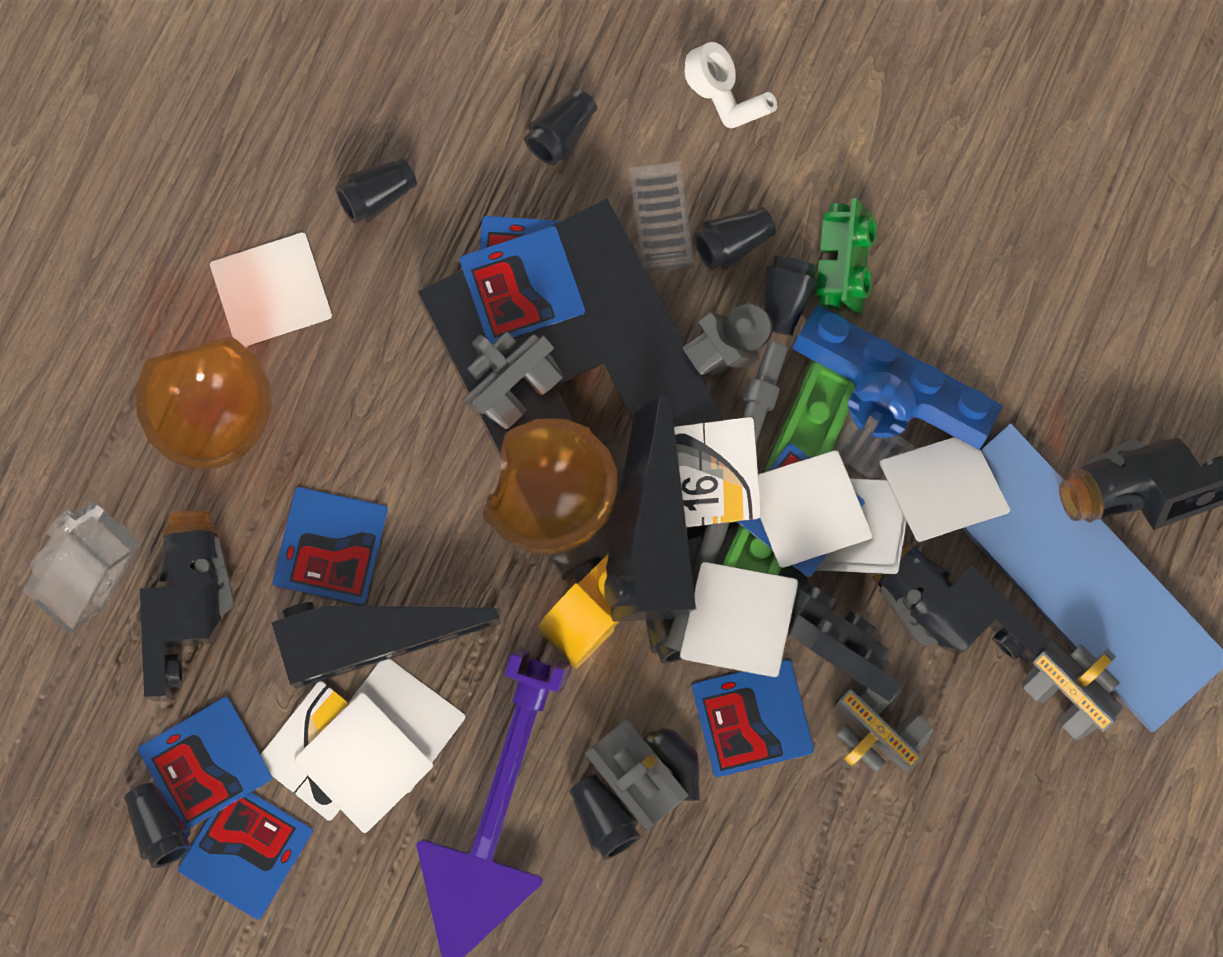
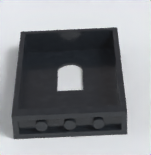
[418,198,724,582]

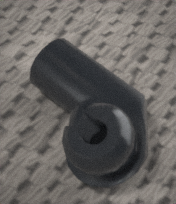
[644,728,700,801]

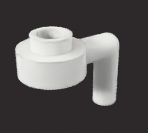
[685,42,777,128]

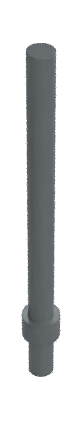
[665,341,788,652]

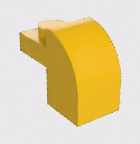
[538,555,620,669]

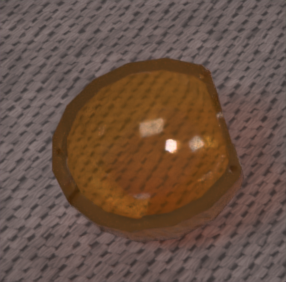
[135,337,272,469]
[483,419,618,554]

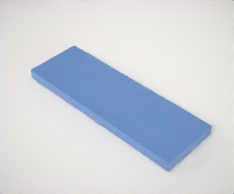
[961,423,1223,733]

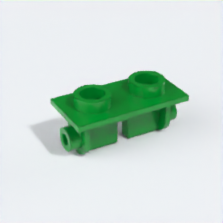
[815,198,877,314]

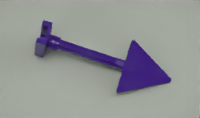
[416,649,571,957]

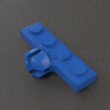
[792,305,1003,450]

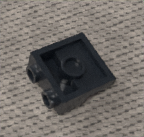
[787,584,902,702]

